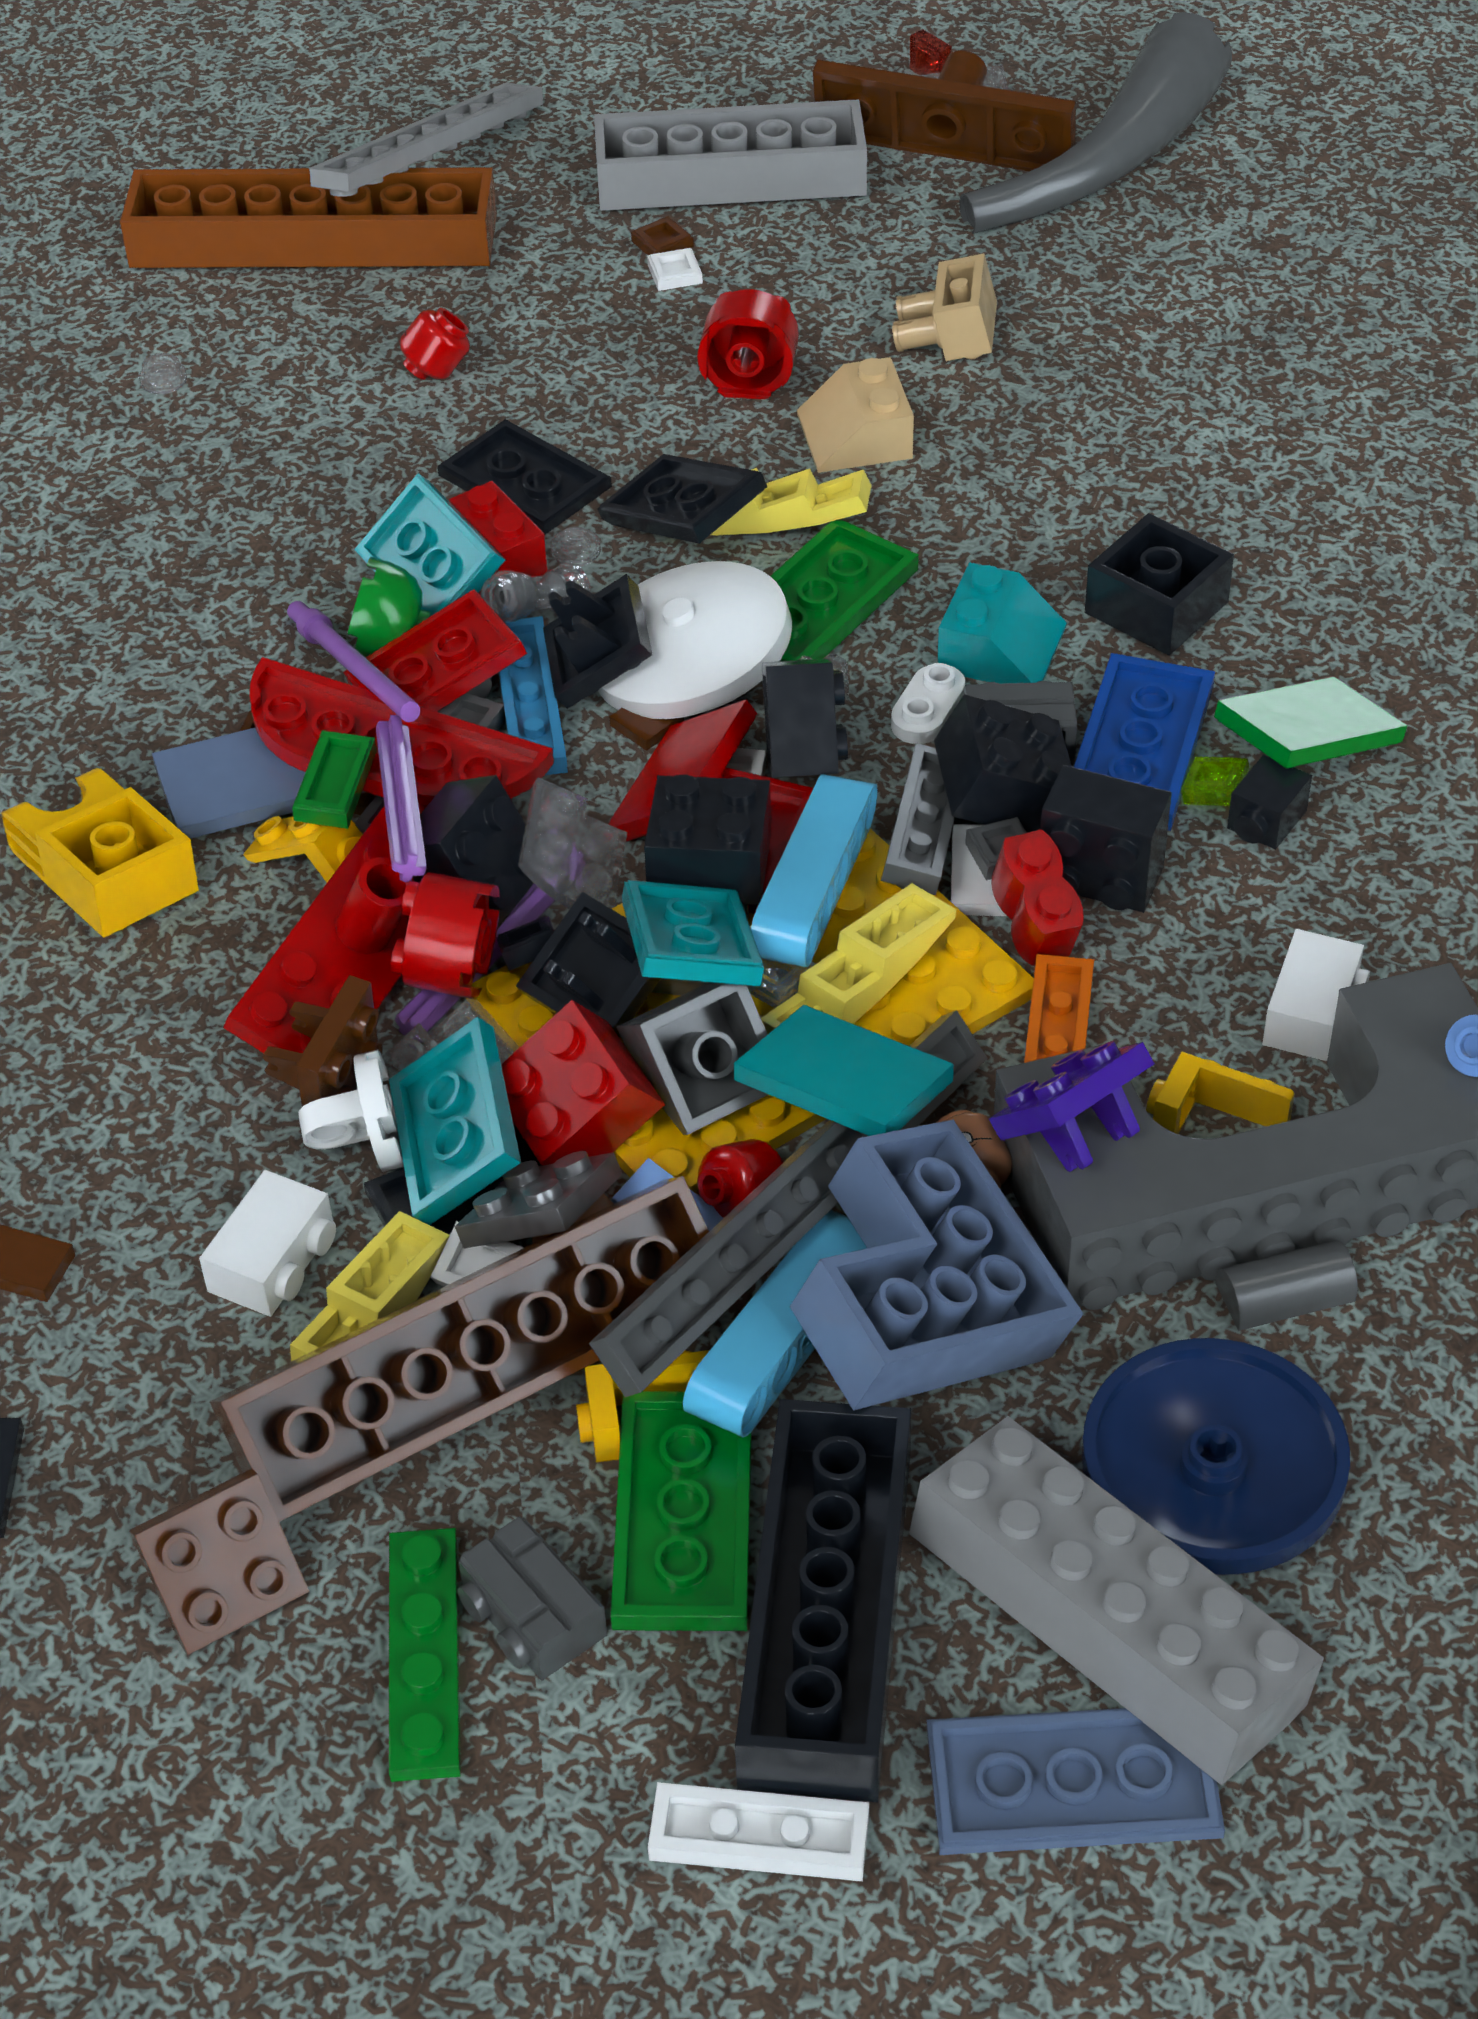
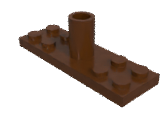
[813,50,1076,171]

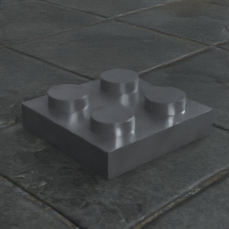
[454,1151,622,1249]

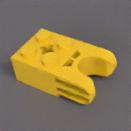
[1,768,199,938]

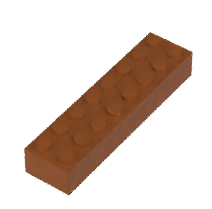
[120,167,497,268]

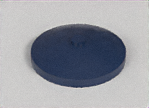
[1082,1338,1350,1575]

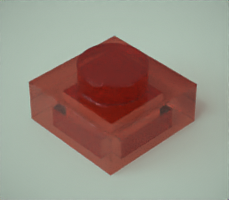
[910,29,952,79]

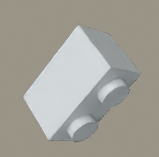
[1262,929,1370,1061]
[199,1170,336,1317]

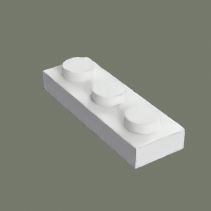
[648,1782,869,1881]

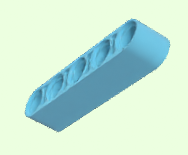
[751,774,878,968]
[683,1210,867,1437]

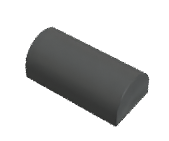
[1215,1240,1358,1331]

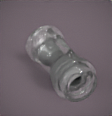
[481,563,590,623]

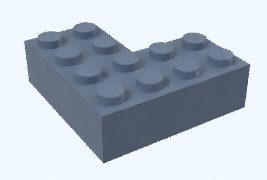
[790,1119,1084,1411]

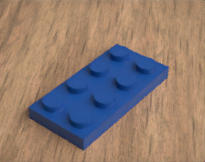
[1074,653,1215,831]

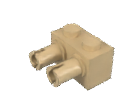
[892,253,997,361]

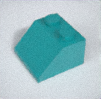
[938,562,1067,684]

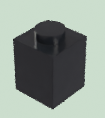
[1227,754,1312,850]

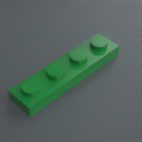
[389,1528,461,1782]

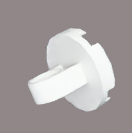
[298,1050,404,1172]

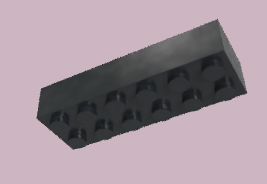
[735,1399,911,1803]

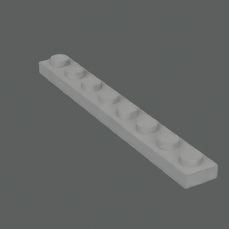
[309,83,543,197]

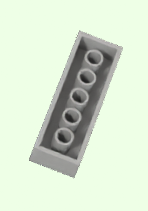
[594,99,867,211]
[909,1416,1324,1786]

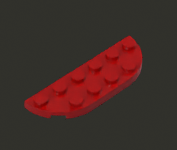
[249,657,554,807]

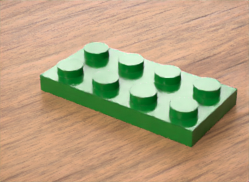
[770,519,919,661]
[611,1391,752,1631]

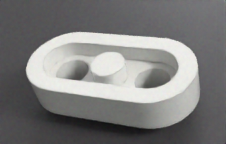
[891,663,965,744]

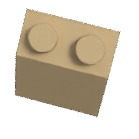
[797,357,914,473]

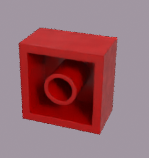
[501,1000,665,1166]

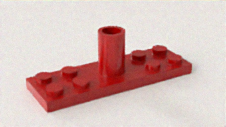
[223,803,426,1054]

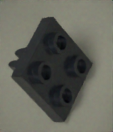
[543,574,653,709]
[516,892,661,1038]

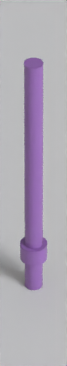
[287,601,420,722]

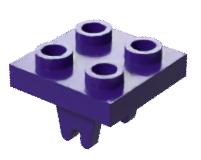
[989,1041,1155,1172]

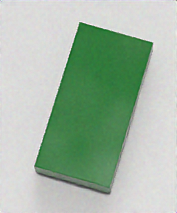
[292,730,377,829]

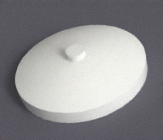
[598,561,792,719]

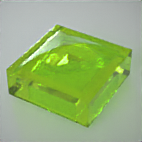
[1181,756,1250,806]

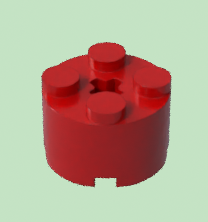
[697,289,799,399]
[391,872,500,1000]

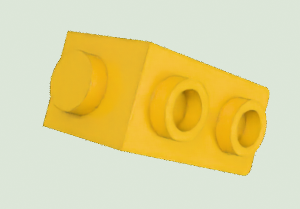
[243,816,363,883]
[1146,1052,1295,1134]
[576,1350,709,1463]

